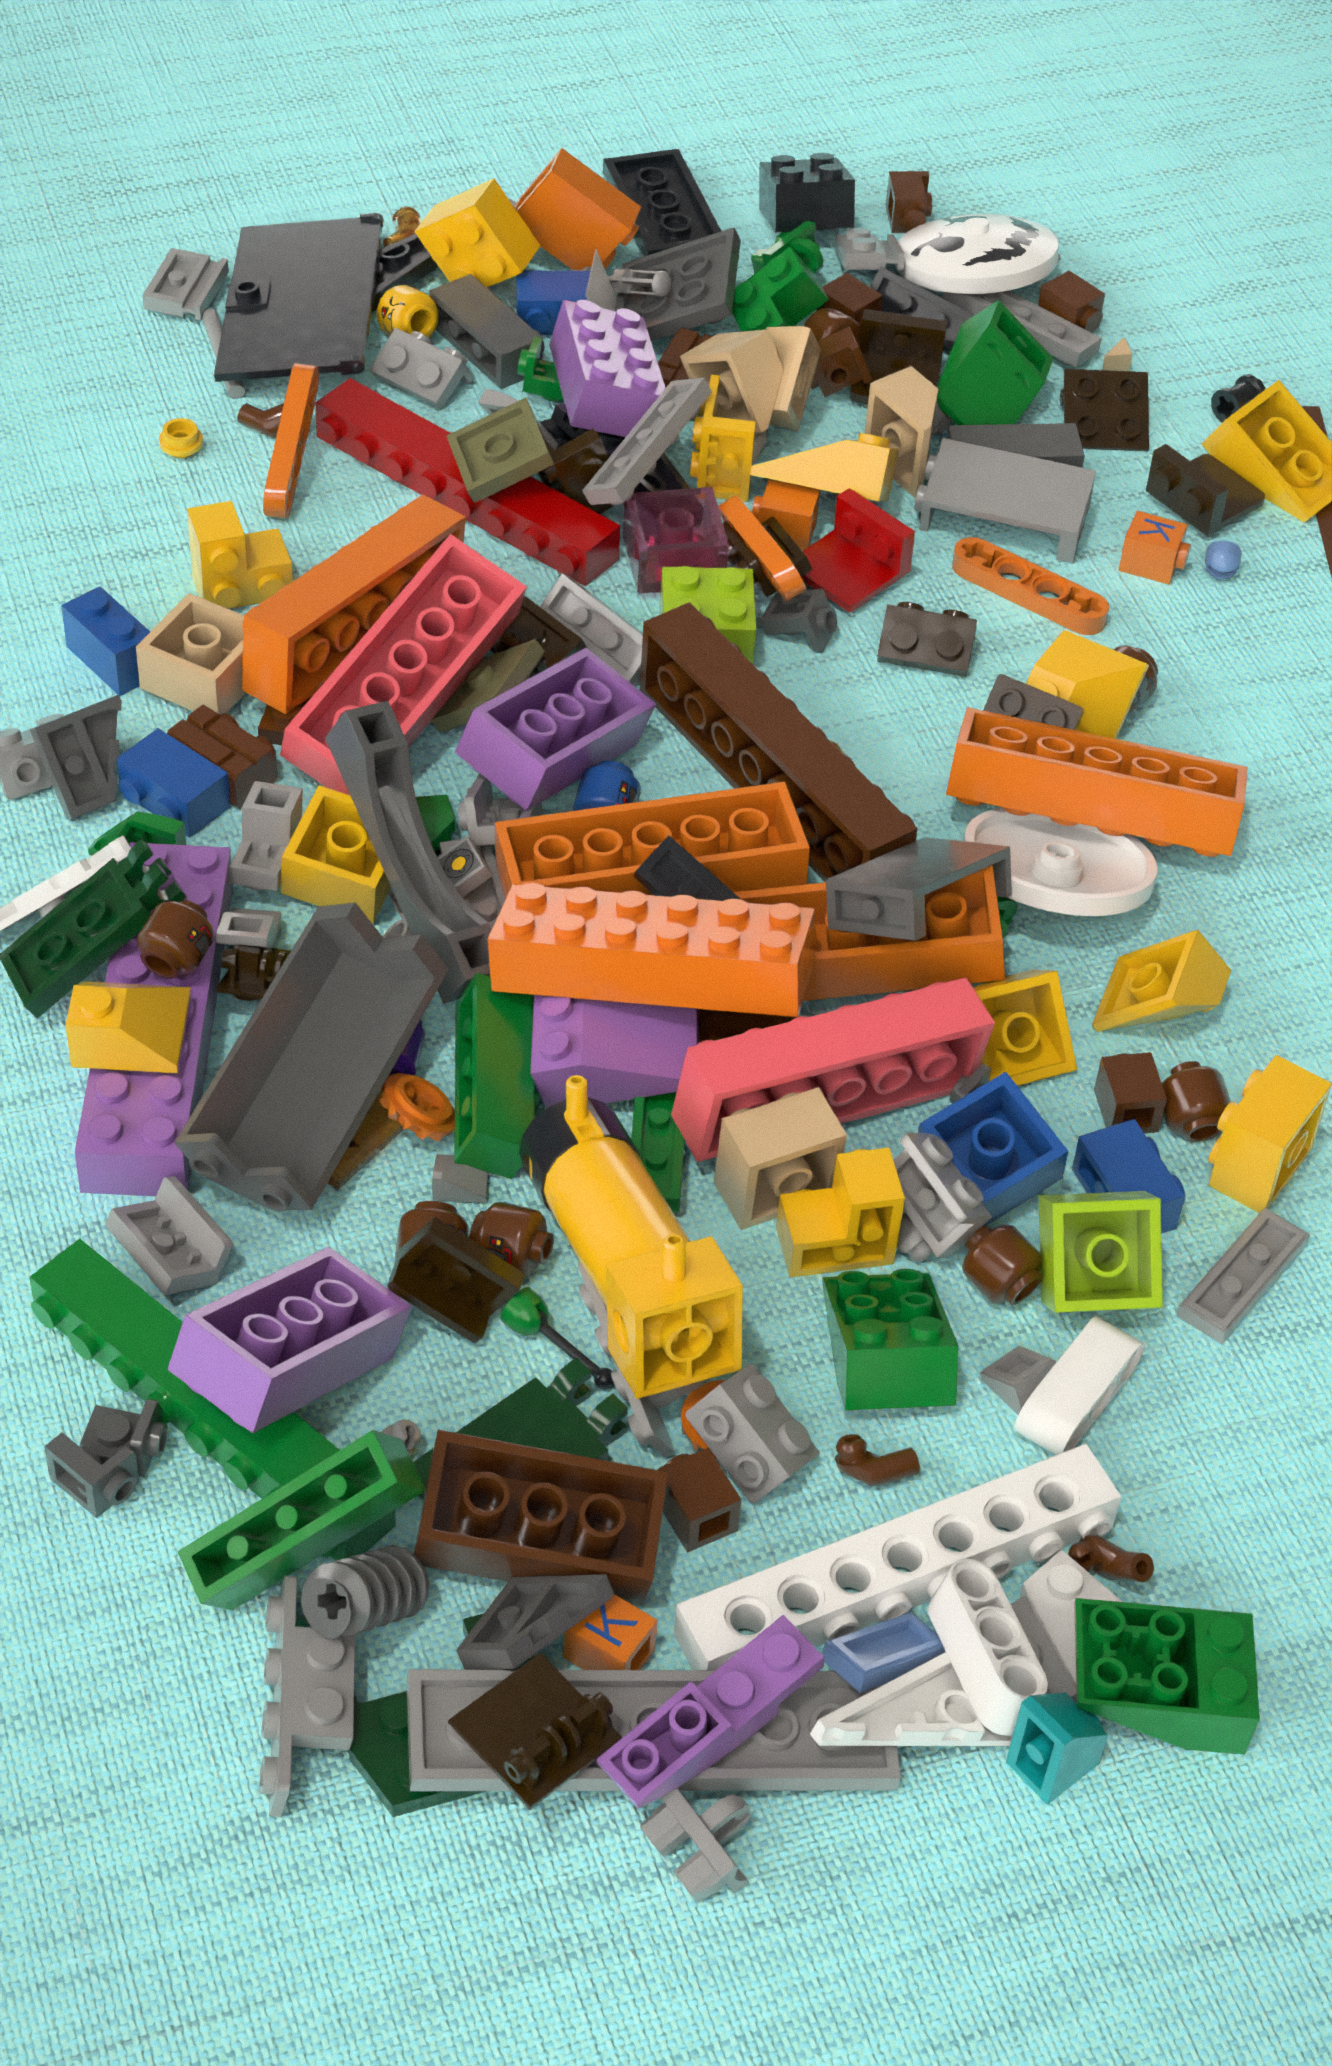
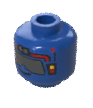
[573,761,641,811]

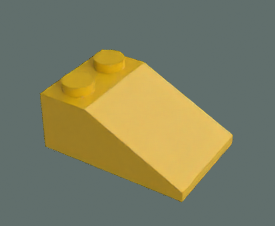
[1201,380,1332,523]
[750,433,899,502]

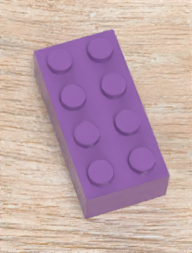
[549,300,666,437]
[455,648,656,811]
[167,1247,412,1433]

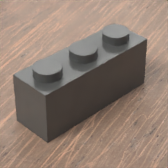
[429,274,545,389]
[947,423,1085,468]

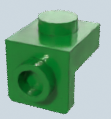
[517,336,564,402]

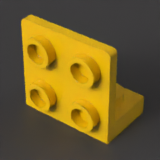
[690,374,756,502]

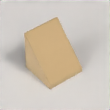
[1102,338,1132,371]

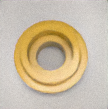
[159,418,203,458]

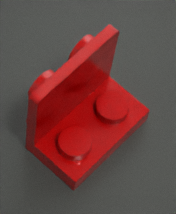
[801,488,915,612]

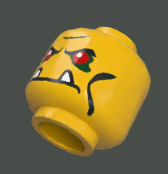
[377,285,438,338]

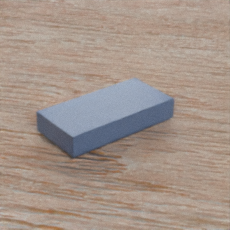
[822,1612,946,1693]

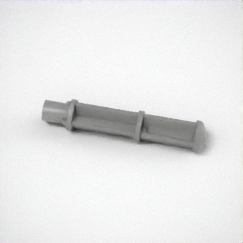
[571,266,671,297]

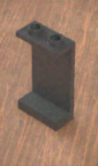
[826,837,1012,941]

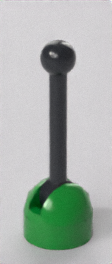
[500,1287,614,1390]

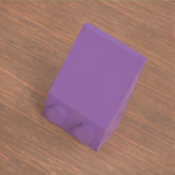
[531,995,699,1108]

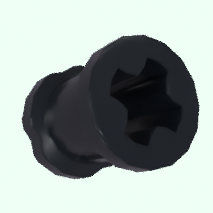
[1211,374,1266,423]

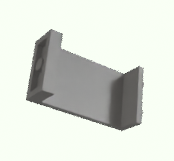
[914,438,1096,563]

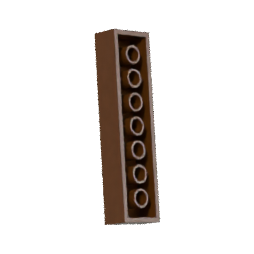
[640,602,918,882]

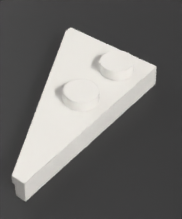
[0,836,131,931]
[810,1652,1013,1746]

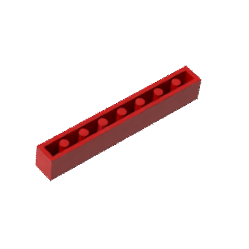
[315,378,620,587]

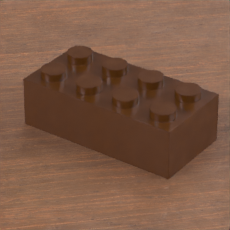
[414,1430,668,1606]

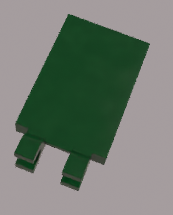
[0,839,187,1019]
[413,1357,628,1501]

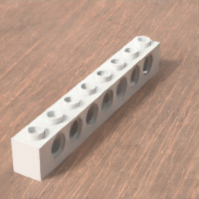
[674,1443,1121,1670]

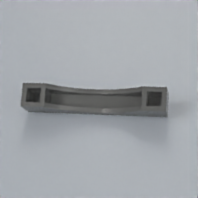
[325,701,492,1004]

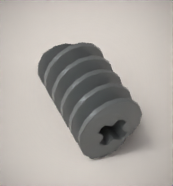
[301,1545,429,1640]

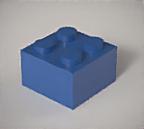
[918,1072,1069,1227]

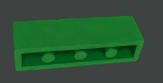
[454,973,539,1179]
[178,1430,426,1610]

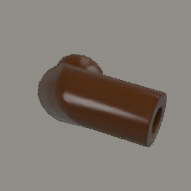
[237,403,284,438]
[835,1434,920,1486]
[1068,1535,1154,1582]

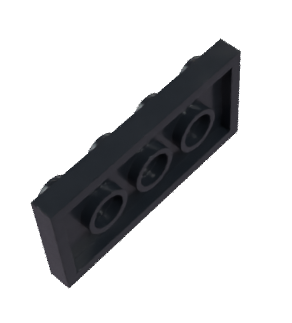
[603,149,721,257]

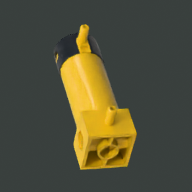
[519,1075,743,1399]

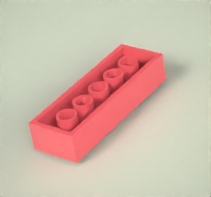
[280,534,527,795]
[671,978,995,1162]

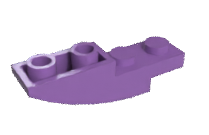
[597,1615,824,1809]

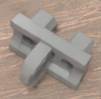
[640,1788,751,1903]

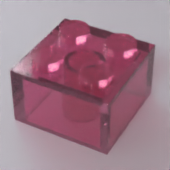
[623,487,729,594]

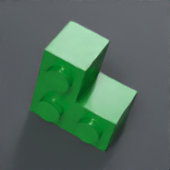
[732,247,829,332]

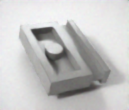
[835,228,905,270]
[142,248,229,320]

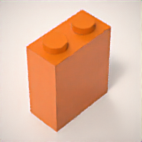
[515,148,641,270]

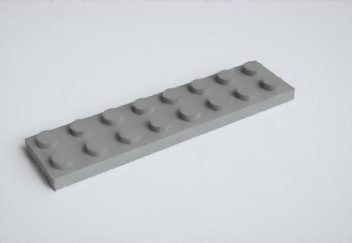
[407,1669,901,1791]

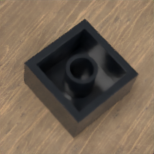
[759,153,855,232]

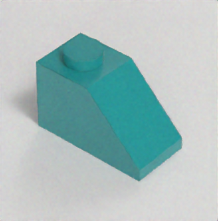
[1006,1692,1108,1805]

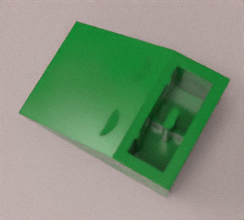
[936,300,1054,425]
[822,1269,958,1411]
[1074,1598,1260,1755]

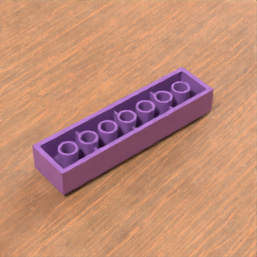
[74,843,233,1196]

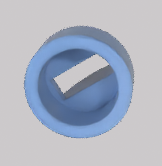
[1205,540,1242,580]

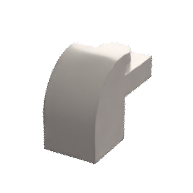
[229,781,303,891]

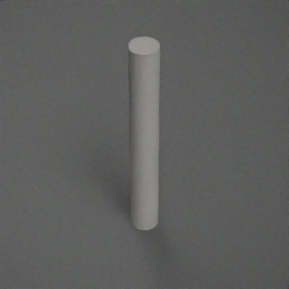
[202,309,245,399]

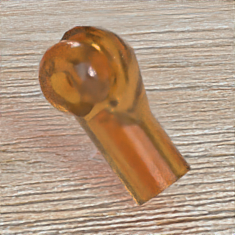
[383,206,421,247]

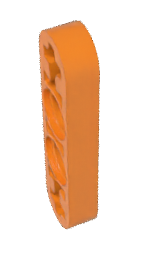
[263,363,319,519]
[717,495,807,602]
[952,537,1109,635]

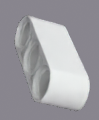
[1014,1316,1145,1455]
[928,1559,1048,1736]

